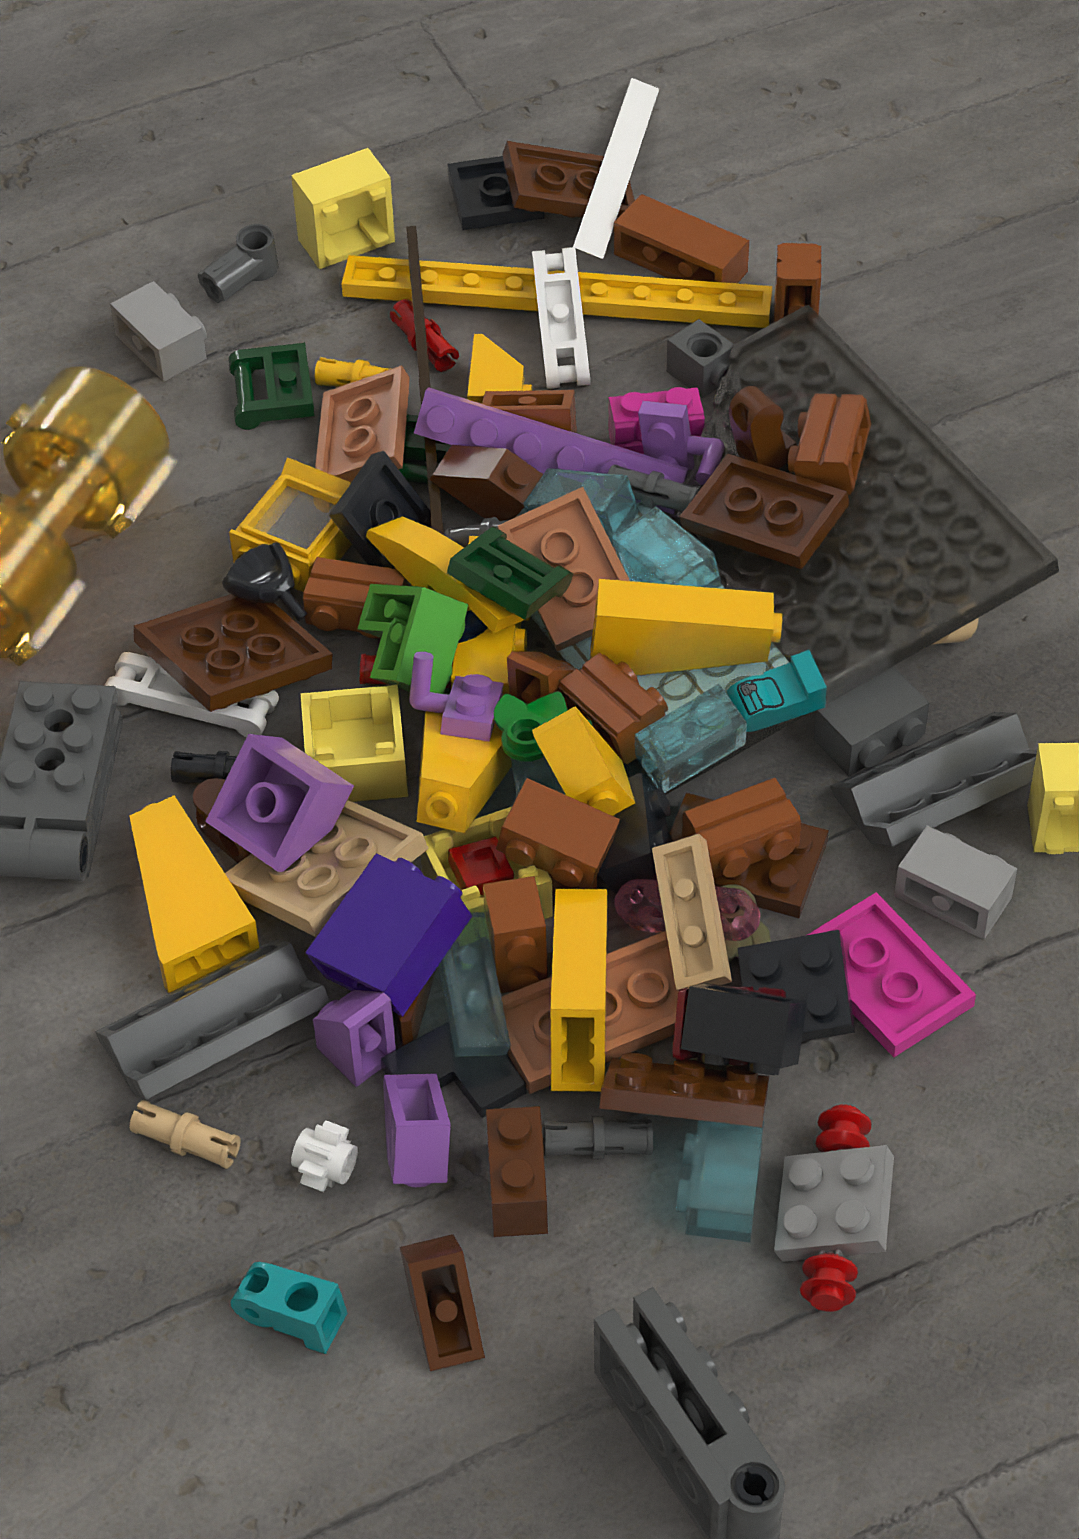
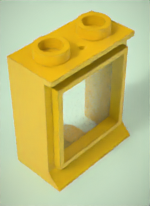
[229,457,352,592]

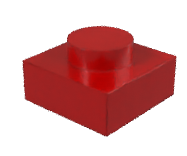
[448,836,514,895]

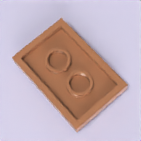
[315,365,410,482]
[498,487,630,652]

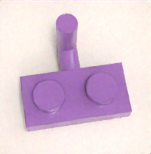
[638,401,725,485]
[409,652,504,742]

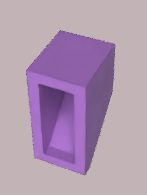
[383,1074,451,1187]

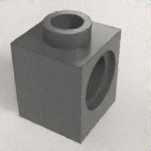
[666,319,736,398]

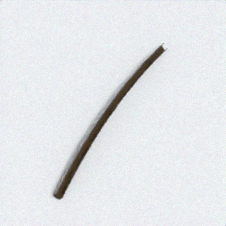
[406,226,444,535]

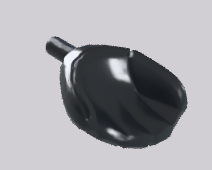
[222,542,307,621]

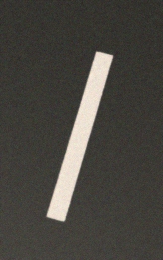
[573,78,659,259]

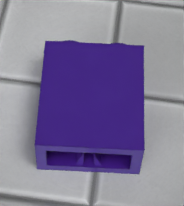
[305,853,472,1017]

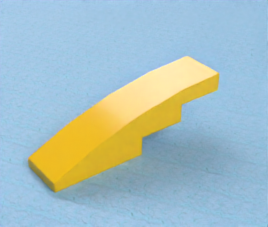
[366,516,528,633]

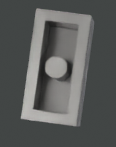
[110,281,207,382]
[894,825,1017,940]

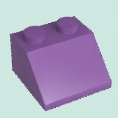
[205,734,354,872]

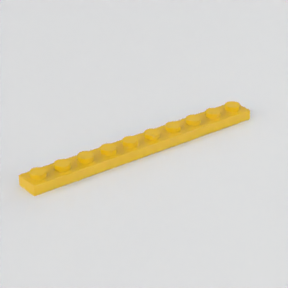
[341,255,773,328]

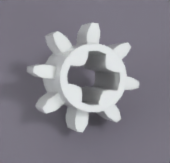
[291,1120,358,1192]

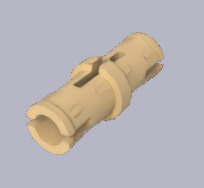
[130,1100,241,1169]

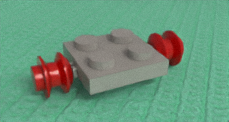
[774,1105,894,1312]

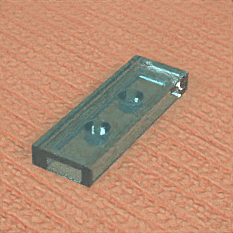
[439,912,511,1057]

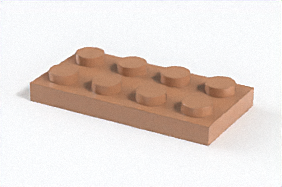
[485,931,678,1094]

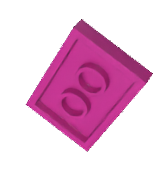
[807,892,976,1057]

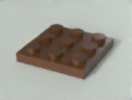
[134,594,333,712]

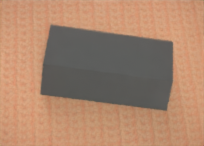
[830,712,1037,847]
[95,939,331,1100]

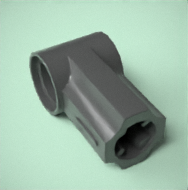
[198,224,279,303]

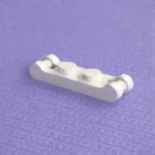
[532,247,591,389]
[105,652,279,737]

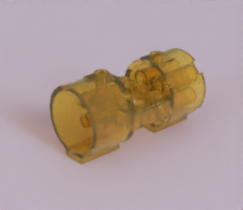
[0,367,178,667]

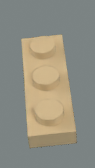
[652,834,732,992]

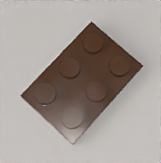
[502,141,635,220]
[679,454,849,569]
[670,793,829,919]
[599,1053,769,1128]

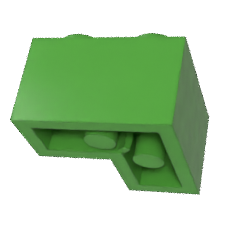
[358,584,469,694]

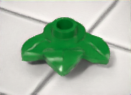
[494,691,592,762]

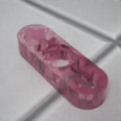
[615,879,761,941]

